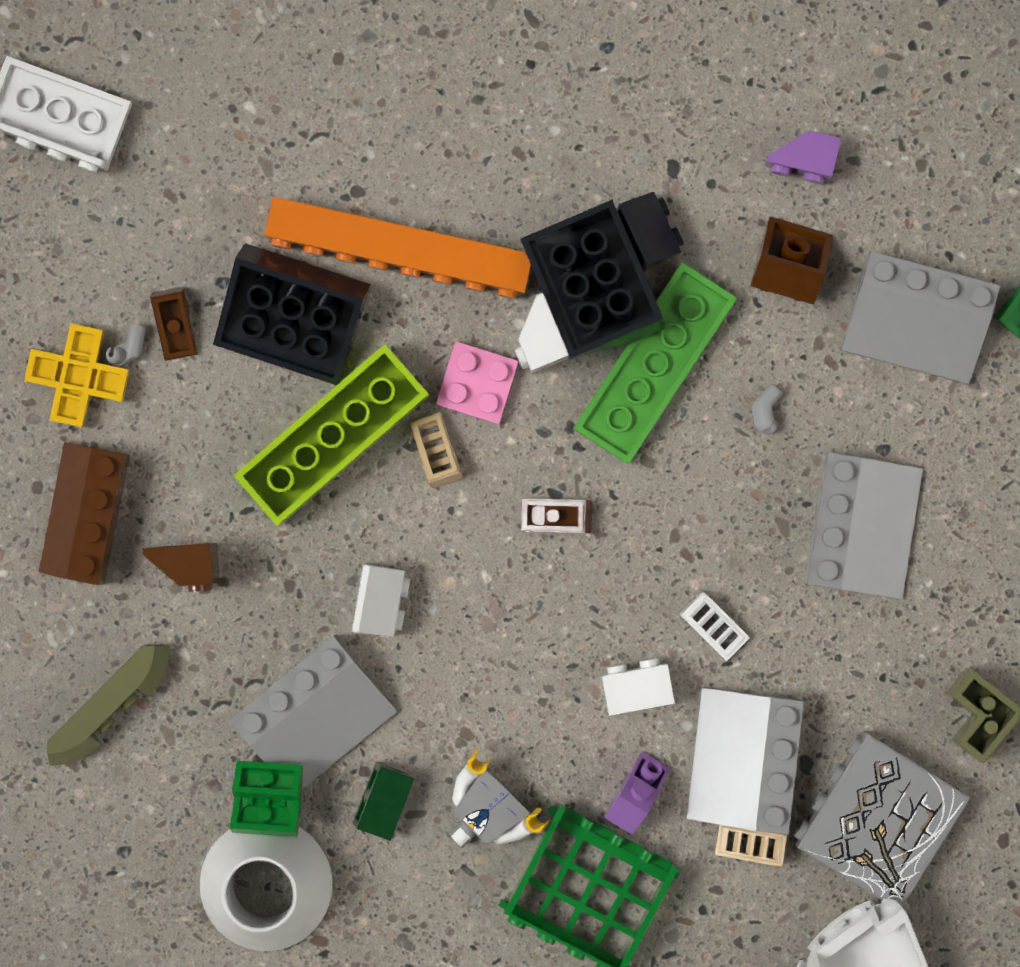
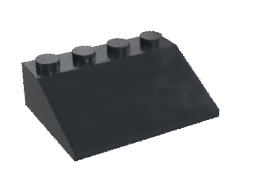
[520,200,666,360]
[213,243,371,385]

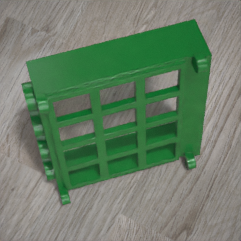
[498,803,680,967]

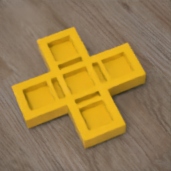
[24,323,130,428]

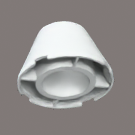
[200,827,333,951]

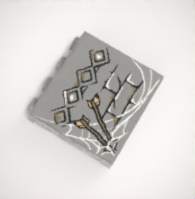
[793,732,970,907]

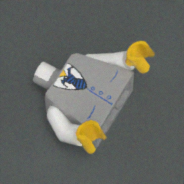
[449,749,550,848]

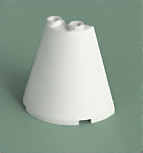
[797,898,928,967]

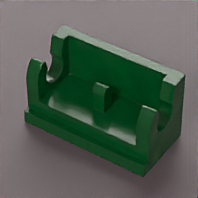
[352,761,414,841]

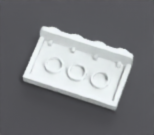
[0,56,132,173]

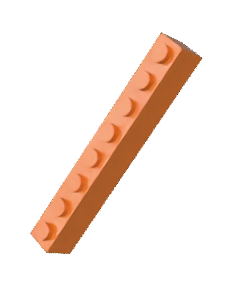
[264,197,531,299]

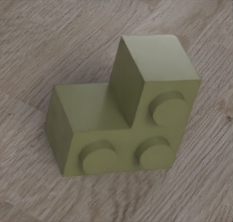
[946,668,1020,764]

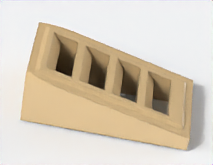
[409,412,463,488]
[714,825,787,867]

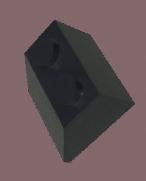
[617,192,684,271]

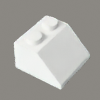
[515,293,568,374]
[352,564,411,637]

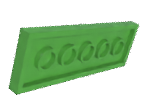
[573,262,737,465]

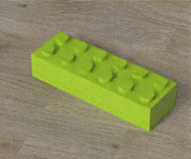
[233,344,430,526]

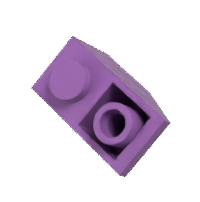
[764,131,841,184]
[604,751,670,834]

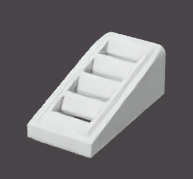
[679,591,750,661]

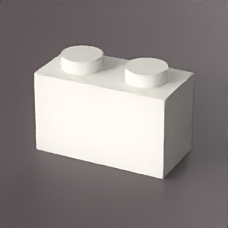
[601,658,675,716]

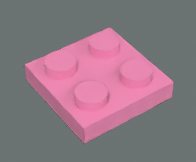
[436,341,519,424]

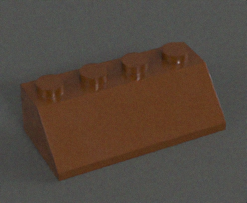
[39,442,130,585]

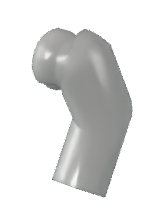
[106,324,147,366]
[752,384,783,435]

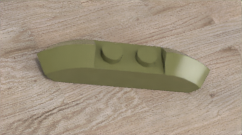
[47,645,170,766]

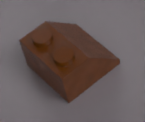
[750,216,833,305]
[142,543,220,592]

